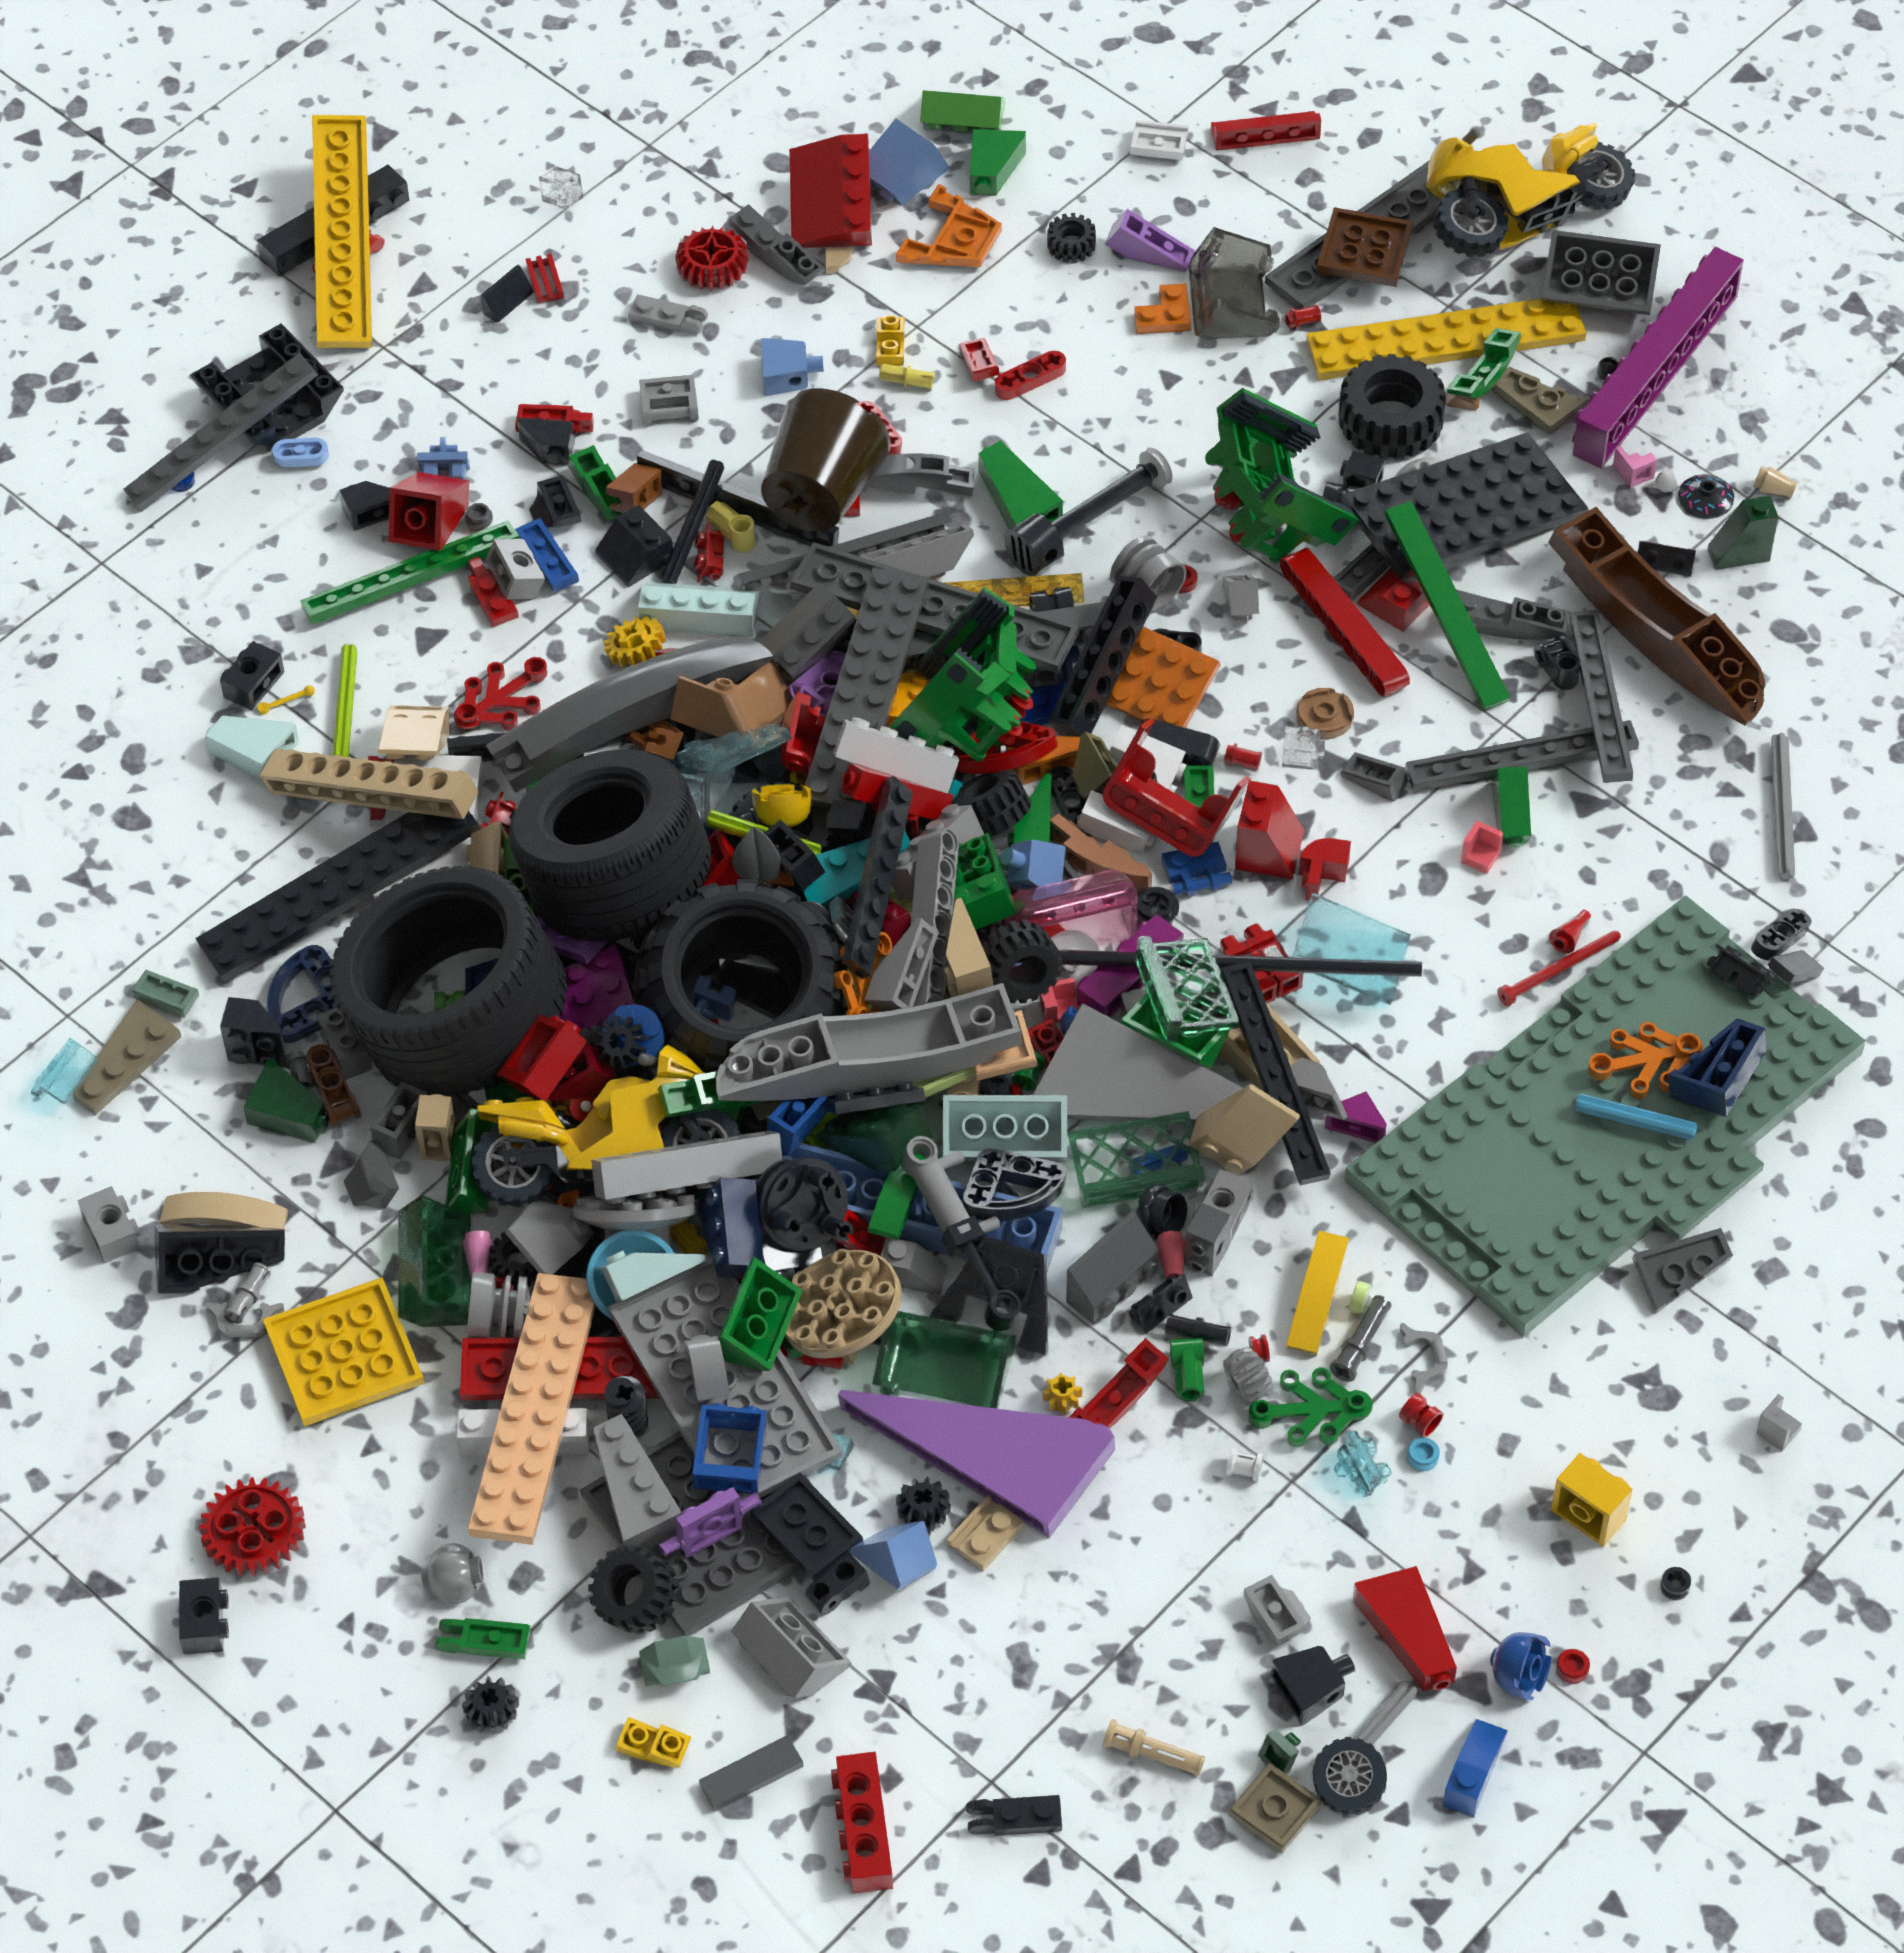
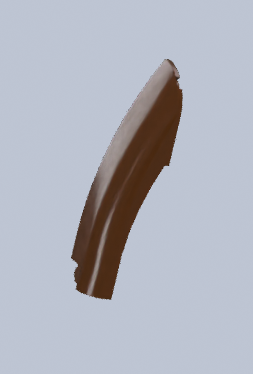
[1548,506,1766,726]

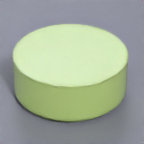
[1349,1281,1371,1314]

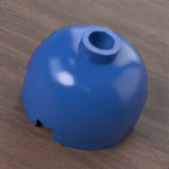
[1490,1632,1552,1700]

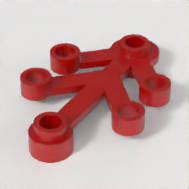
[454,657,548,730]

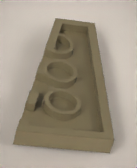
[72,999,182,1115]

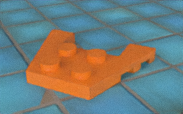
[896,184,1002,267]

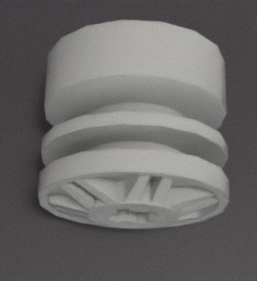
[1110,535,1187,612]
[467,1272,530,1338]

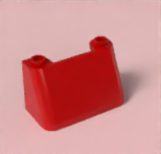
[781,692,826,774]

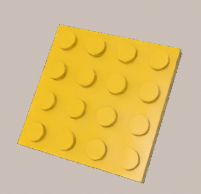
[263,1277,425,1427]

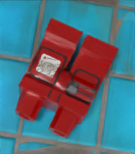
[1220,923,1304,1004]

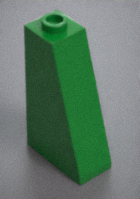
[978,440,1063,529]

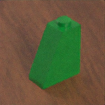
[970,129,1026,195]
[1491,766,1532,847]

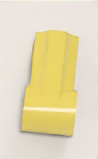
[705,501,756,552]

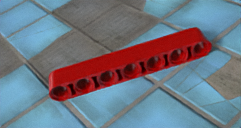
[1280,547,1410,697]

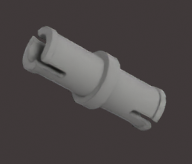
[224,1263,271,1324]

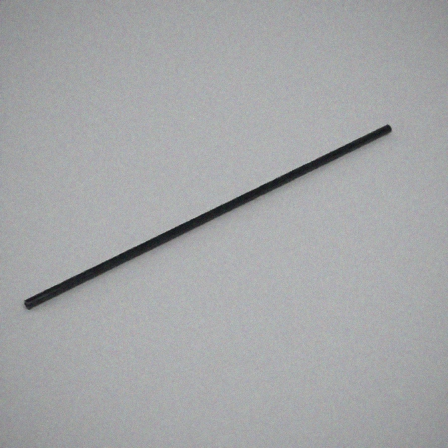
[1017,949,1422,977]

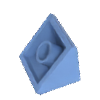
[849,1521,937,1590]

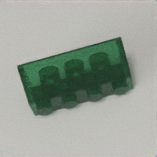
[398,1195,471,1327]

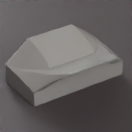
[1244,1575,1311,1646]

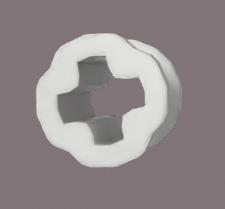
[1226,1447,1264,1482]

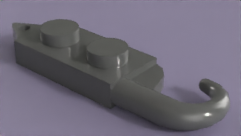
[829,895,853,945]

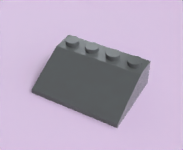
[1541,230,1661,315]

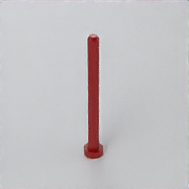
[1497,931,1621,1007]

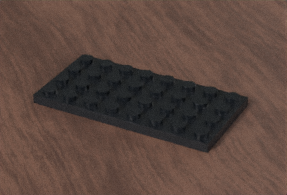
[1341,432,1589,580]

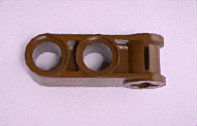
[306,1044,362,1128]

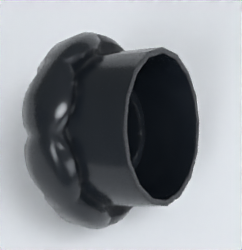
[1136,1183,1188,1239]

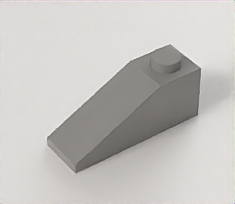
[864,918,939,1012]
[1290,1058,1348,1120]

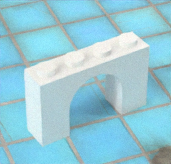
[1077,725,1186,856]

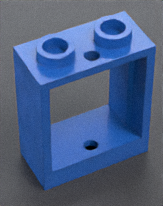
[692,1403,767,1494]

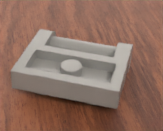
[639,374,699,424]

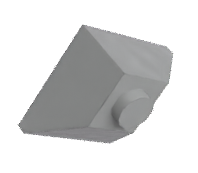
[505,1200,595,1275]

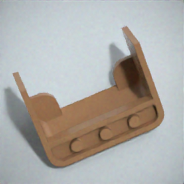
[670,659,791,746]

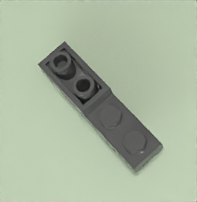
[728,204,825,285]
[866,453,975,496]
[1457,590,1570,640]

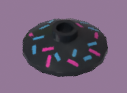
[1678,474,1735,519]

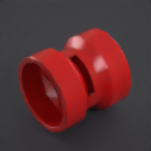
[1399,1393,1444,1438]

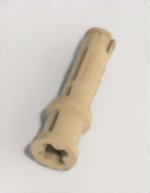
[1102,1718,1206,1776]

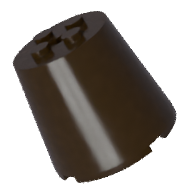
[761,388,890,531]

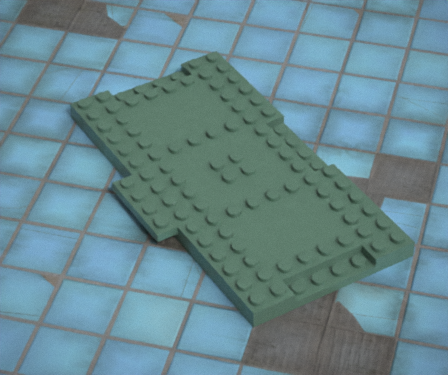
[1344,895,1866,1338]

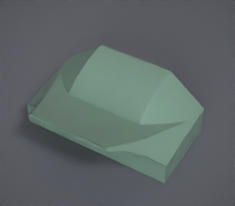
[639,1635,710,1686]

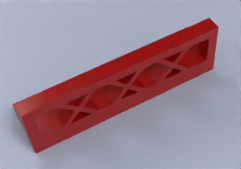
[1210,111,1322,151]

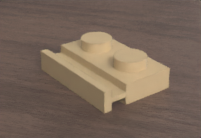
[946,1495,1024,1572]

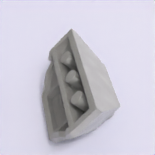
[859,523,974,579]

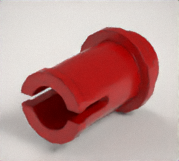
[1285,305,1321,330]
[1224,743,1262,771]

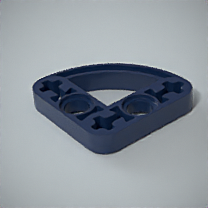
[267,945,337,1043]

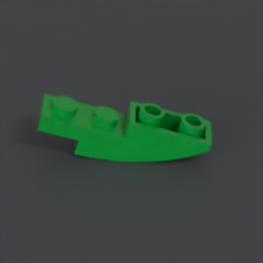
[658,1072,777,1118]

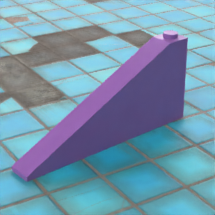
[838,1390,1116,1538]

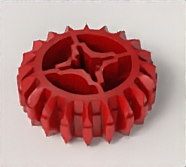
[675,225,749,291]

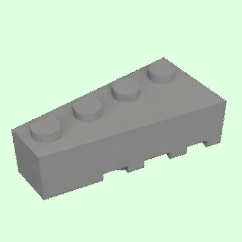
[593,1414,682,1550]

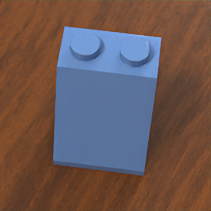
[870,118,950,205]

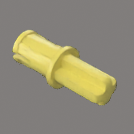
[879,364,935,390]

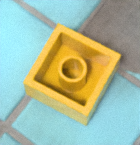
[1551,1452,1633,1547]

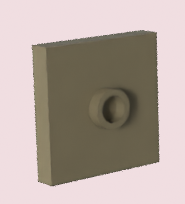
[1228,1762,1323,1854]

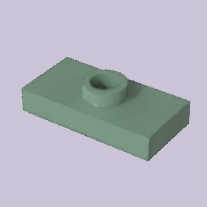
[131,969,199,1018]

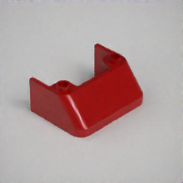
[1103,718,1251,857]

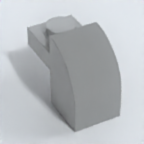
[684,1335,729,1401]

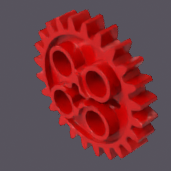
[199,1477,306,1577]

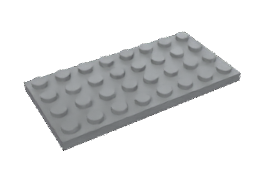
[608,1257,843,1500]

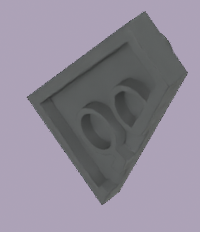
[1632,1228,1733,1314]

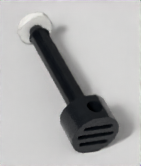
[1004,447,1173,577]

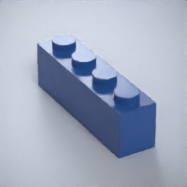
[766,1096,836,1155]

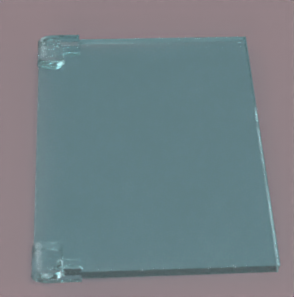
[1292,893,1411,1006]

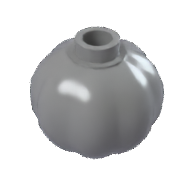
[421,1543,484,1603]

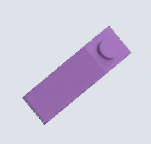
[1105,209,1195,272]

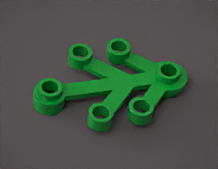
[1248,1367,1373,1447]

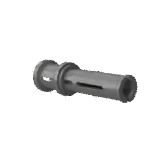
[1329,1295,1392,1382]

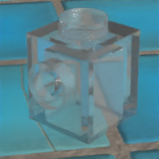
[539,166,584,209]
[1282,726,1325,770]

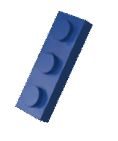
[515,518,579,592]

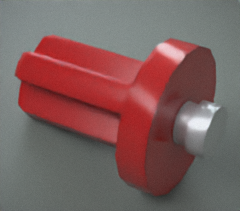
[567,1096,596,1123]

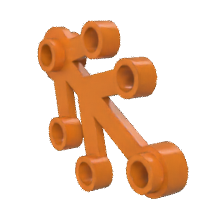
[833,932,892,1015]
[1588,1022,1703,1099]

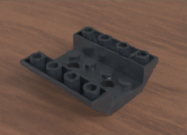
[190,323,344,447]

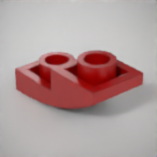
[1027,1018,1063,1069]

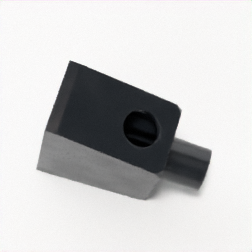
[1271,1646,1355,1726]

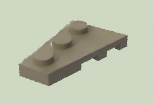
[1491,367,1589,434]

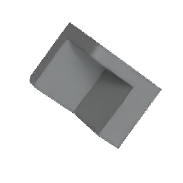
[1756,1394,1802,1451]

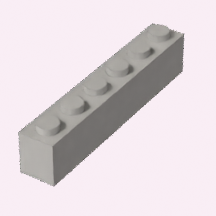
[591,1130,783,1204]

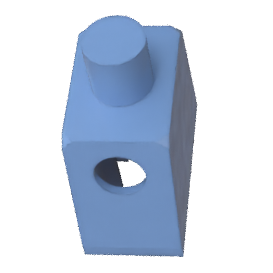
[761,338,824,396]
[1000,840,1066,905]

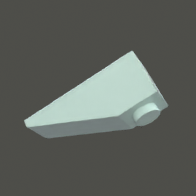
[600,1250,707,1302]

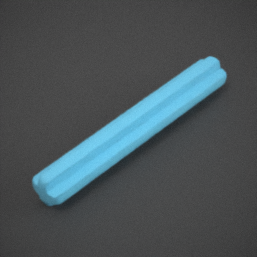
[1575,1094,1697,1140]

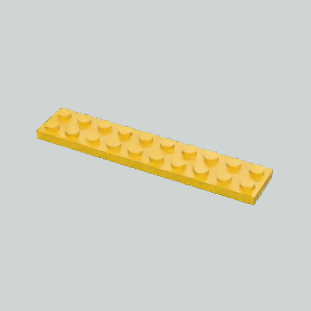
[312,115,372,348]
[1306,298,1587,381]

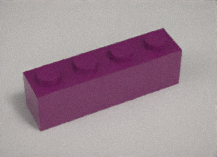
[1076,914,1184,1018]

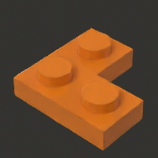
[1134,283,1191,334]

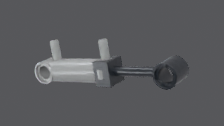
[901,1136,1021,1332]

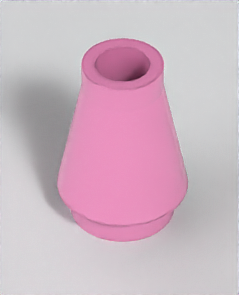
[462,1231,493,1278]

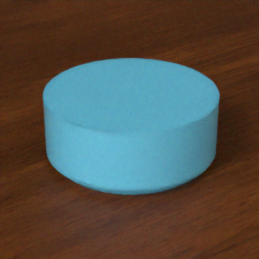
[1407,1438,1440,1471]

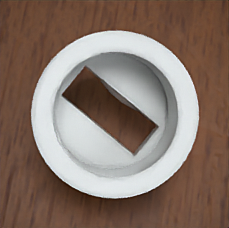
[1655,468,1678,492]

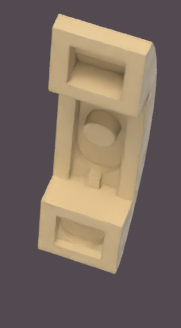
[159,1192,288,1229]

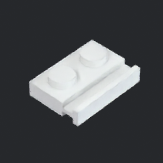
[1130,120,1189,161]

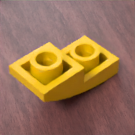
[876,315,905,366]
[614,1717,692,1768]

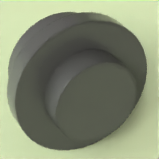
[465,503,493,529]

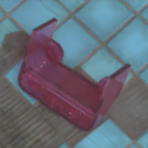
[1008,869,1138,938]

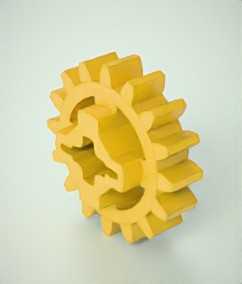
[603,616,666,667]

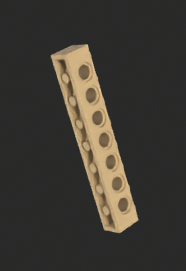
[260,749,479,819]

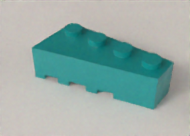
[794,830,910,914]

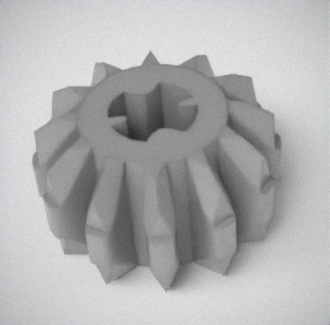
[1223,1347,1273,1403]

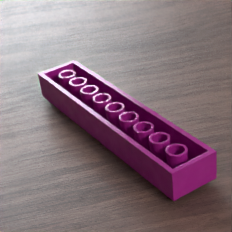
[1572,246,1744,469]

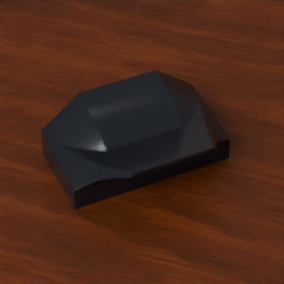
[529,475,581,528]

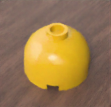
[752,784,811,830]

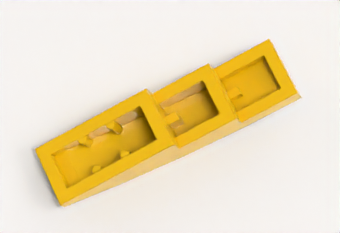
[1286,1231,1350,1355]

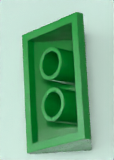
[1121,986,1231,1068]
[443,1108,495,1216]
[718,1257,803,1371]

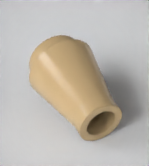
[1753,466,1798,498]

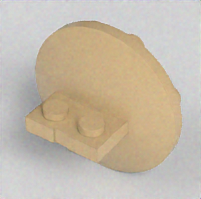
[785,1249,902,1364]

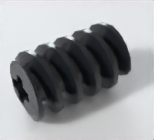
[604,1376,648,1439]

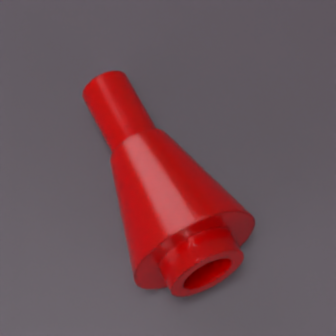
[1549,909,1591,954]

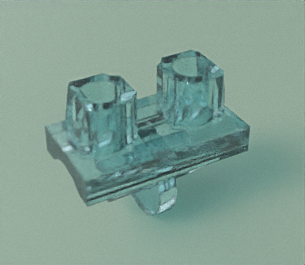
[1334,1431,1392,1497]

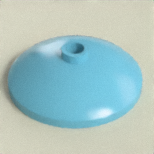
[586,1231,674,1320]

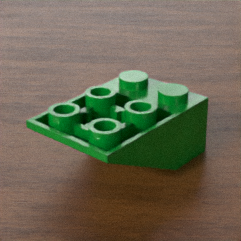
[952,833,1017,931]

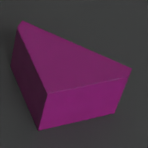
[1324,1091,1387,1143]

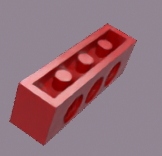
[830,1751,893,1894]

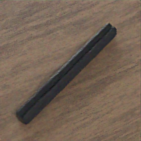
[661,459,725,584]

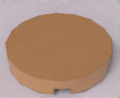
[1296,688,1354,739]

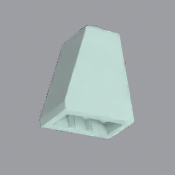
[205,716,299,780]

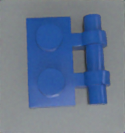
[1161,841,1232,896]

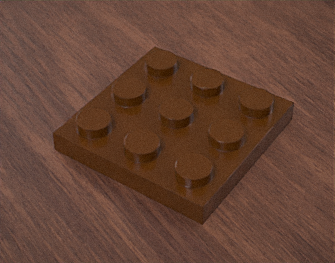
[1316,207,1413,287]

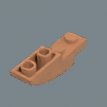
[1050,814,1152,893]

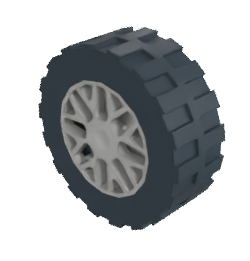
[1312,1737,1387,1815]

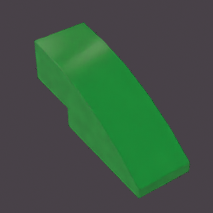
[567,445,624,523]

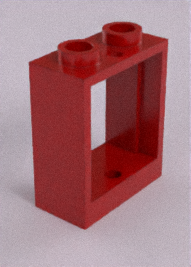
[497,1014,587,1101]

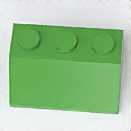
[920,90,1006,132]

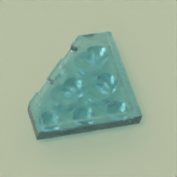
[676,723,792,775]

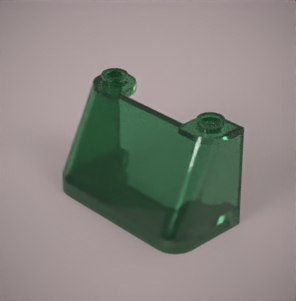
[872,1310,1017,1409]

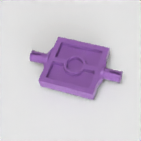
[658,1487,762,1558]

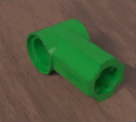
[1170,1338,1205,1402]

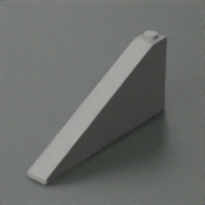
[1033,1003,1243,1124]

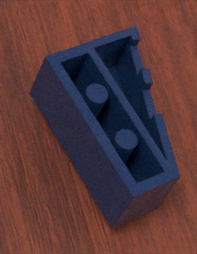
[1668,1018,1766,1117]
[699,1177,764,1279]

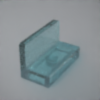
[31,1038,99,1104]

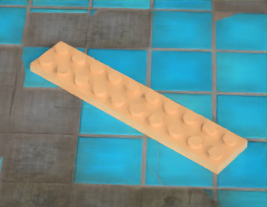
[468,1273,596,1545]

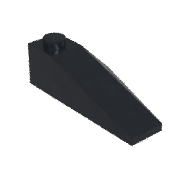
[155,1224,285,1293]

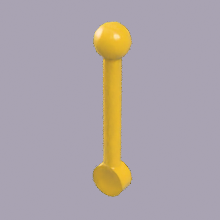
[257,685,315,715]

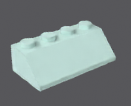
[638,582,760,637]
[943,1095,1067,1161]

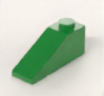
[1008,774,1051,848]

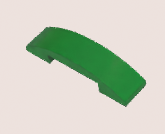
[1447,328,1521,398]
[868,1148,938,1240]

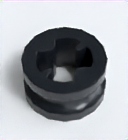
[1660,1567,1691,1600]

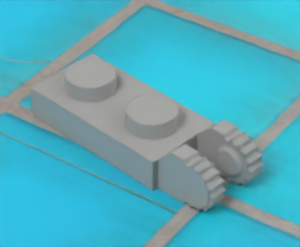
[628,294,708,334]

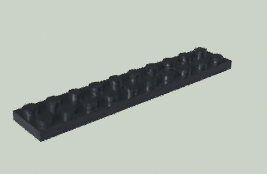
[195,811,481,983]

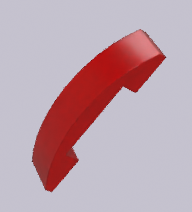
[1069,1338,1169,1429]

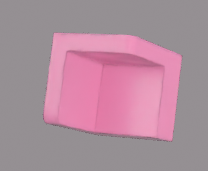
[1613,446,1657,488]

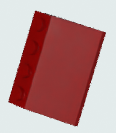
[789,133,872,248]

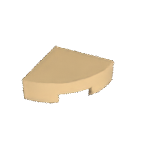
[825,247,852,274]

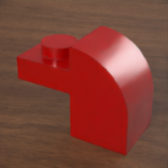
[1298,838,1351,902]

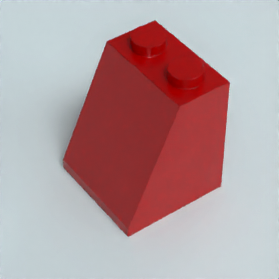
[388,472,470,551]
[1235,780,1304,880]

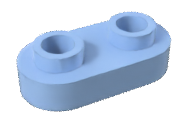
[272,437,329,467]

